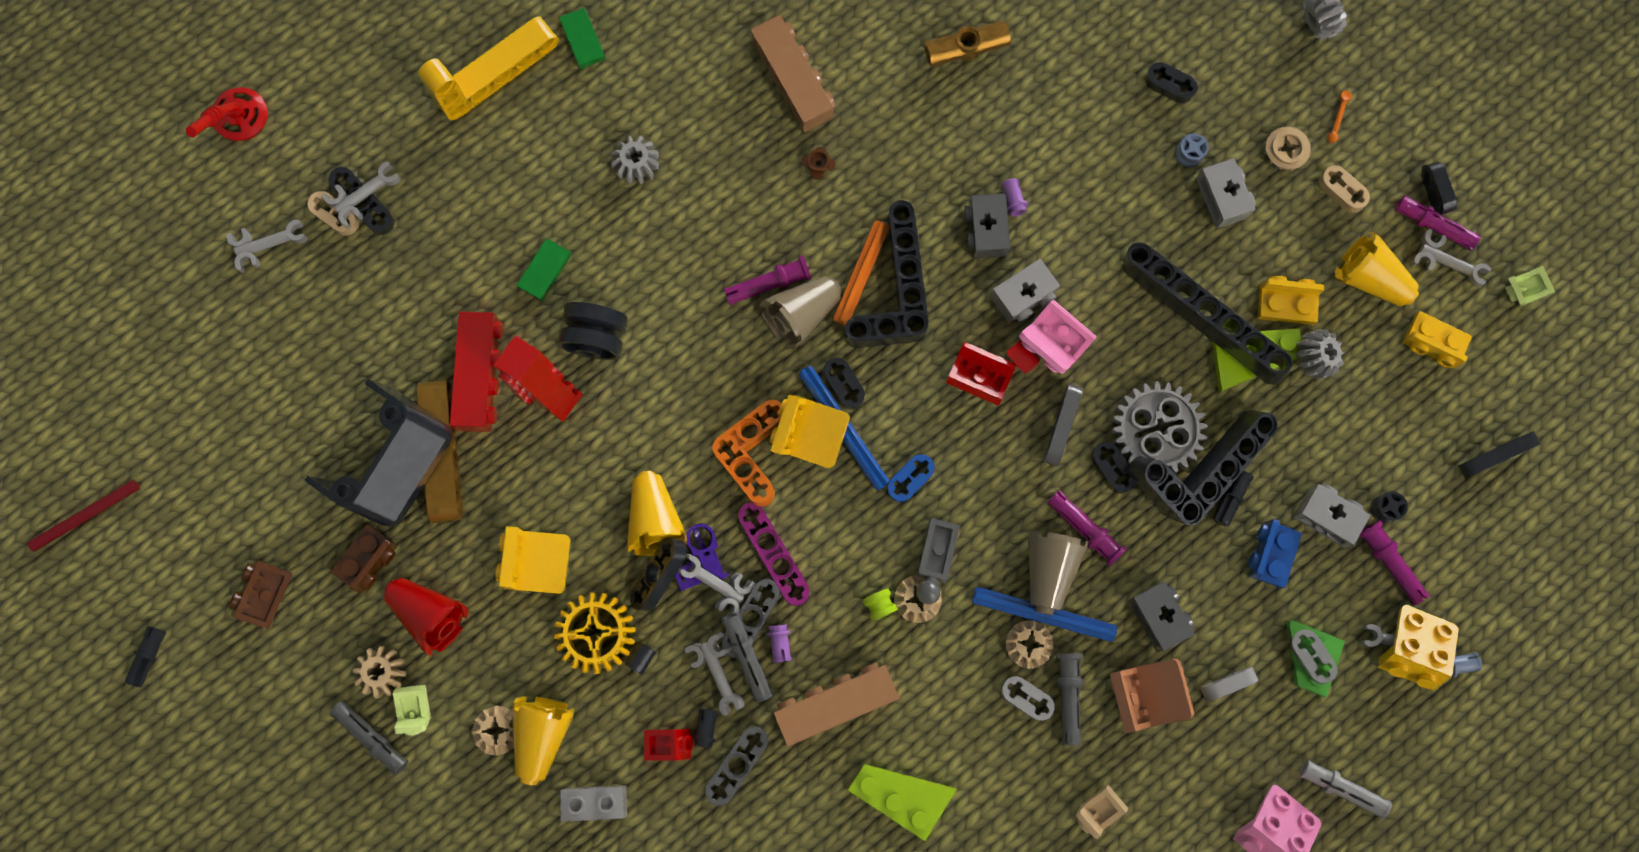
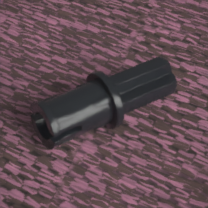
[1213,471,1254,527]
[125,626,167,687]

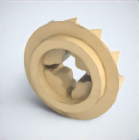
[1265,127,1311,171]
[894,576,942,623]
[1006,620,1054,668]
[471,706,514,755]

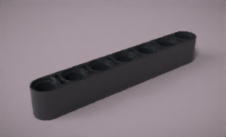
[1123,242,1292,385]

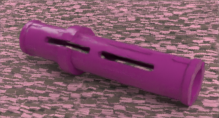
[1395,195,1481,251]

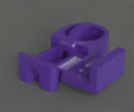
[674,523,729,592]

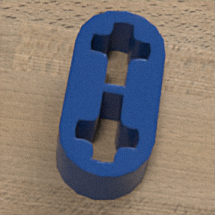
[887,454,935,503]

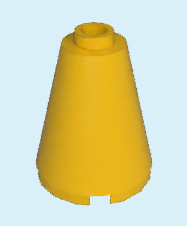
[1335,232,1419,306]
[627,471,687,556]
[513,697,574,785]

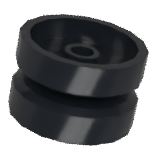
[557,302,628,360]

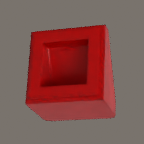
[1006,340,1040,374]

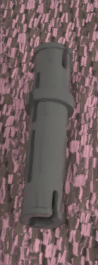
[721,612,773,702]
[330,700,409,776]

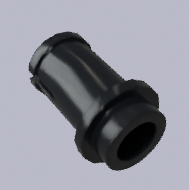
[692,708,718,748]

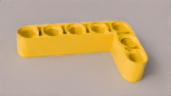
[418,17,559,120]

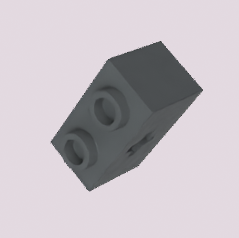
[964,194,1010,259]
[1128,581,1195,652]

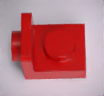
[644,729,693,761]

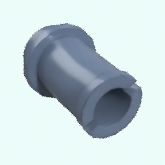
[1451,652,1482,678]

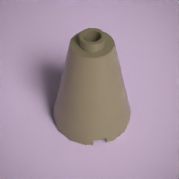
[760,276,841,350]
[1028,531,1088,615]

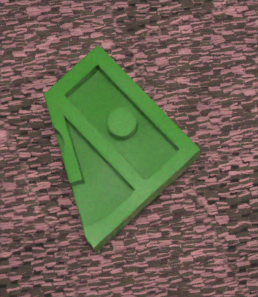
[1286,620,1345,697]

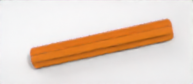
[833,221,889,326]

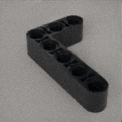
[844,200,929,348]
[1129,410,1278,526]

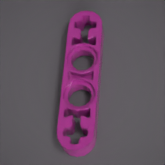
[738,502,809,606]

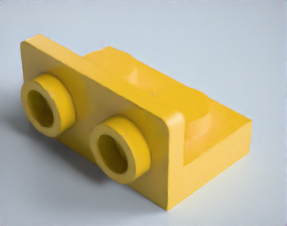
[1257,276,1324,325]
[1402,311,1472,368]

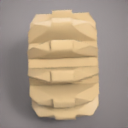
[352,646,407,698]

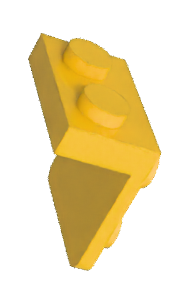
[770,395,850,468]
[496,526,571,594]
[1378,605,1459,690]

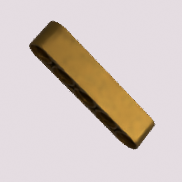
[417,380,463,524]

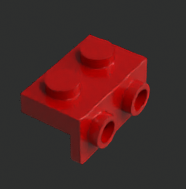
[946,342,1016,406]

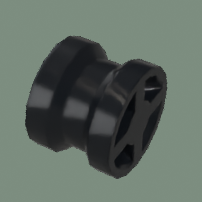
[1370,491,1408,523]

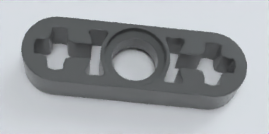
[1043,383,1083,467]
[722,579,780,658]
[705,727,768,806]

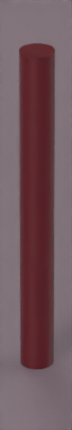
[27,479,140,552]

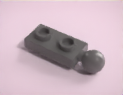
[917,518,960,604]

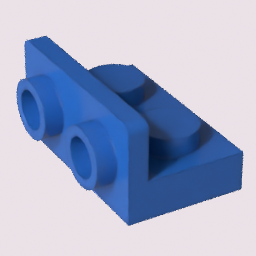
[1248,519,1302,589]

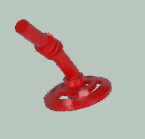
[185,87,268,141]

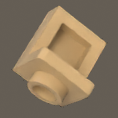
[1076,785,1128,839]

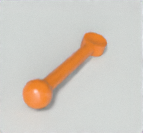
[1327,91,1352,143]

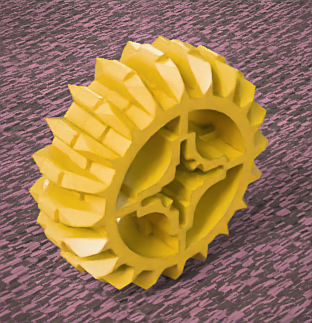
[554,592,636,674]

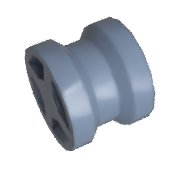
[1175,134,1208,168]

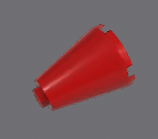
[384,578,468,655]

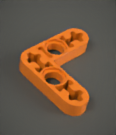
[713,400,782,507]

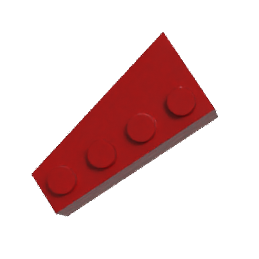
[494,335,583,422]

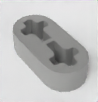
[1291,630,1337,684]
[1200,666,1259,702]
[1001,677,1055,720]

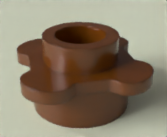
[802,147,835,180]

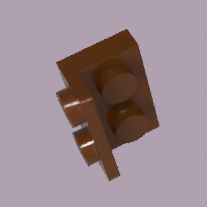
[331,524,398,594]
[228,559,293,629]

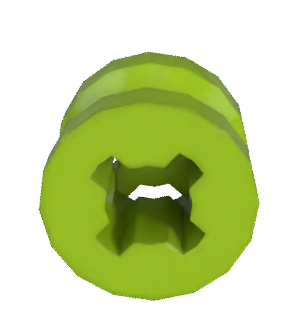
[862,588,898,622]

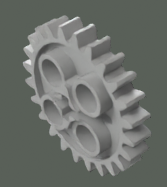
[1111,381,1208,474]

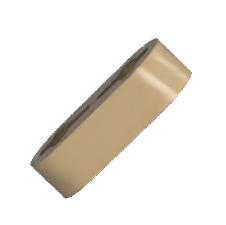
[1319,166,1370,213]
[308,191,359,236]

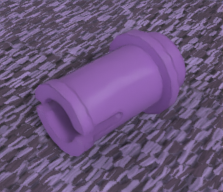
[1001,178,1028,217]
[767,624,792,663]

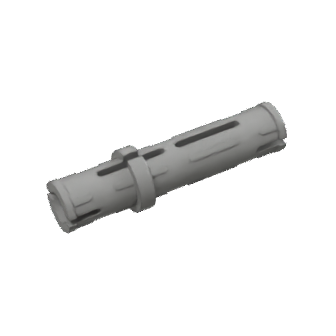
[1299,759,1392,819]

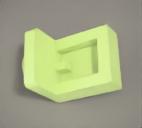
[1505,266,1555,307]
[393,685,431,736]

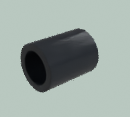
[624,642,656,675]

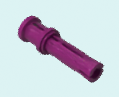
[724,255,811,306]
[1046,490,1127,567]
[1359,520,1430,606]

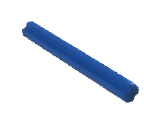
[799,366,889,491]
[972,587,1117,642]

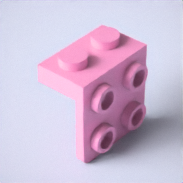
[1019,299,1097,374]
[1233,785,1321,852]

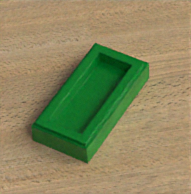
[559,8,606,69]
[516,238,572,302]

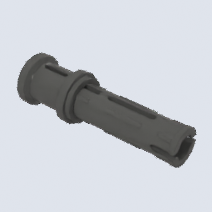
[1056,654,1084,746]

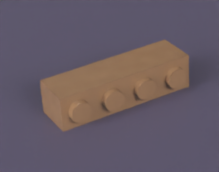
[750,15,836,133]
[773,662,900,747]

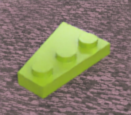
[1212,328,1301,393]
[848,764,957,841]

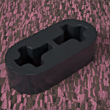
[1145,62,1198,104]
[1421,161,1457,215]
[824,358,865,410]
[1091,442,1136,494]

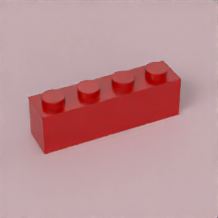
[450,311,503,432]

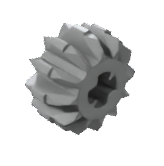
[1303,0,1347,40]
[611,135,659,185]
[1295,329,1345,379]

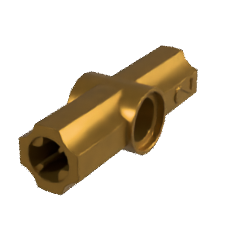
[924,20,1011,67]

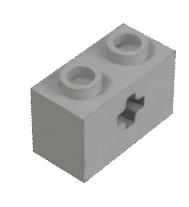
[1196,158,1256,229]
[990,258,1060,324]
[1293,484,1371,548]
[561,785,627,822]

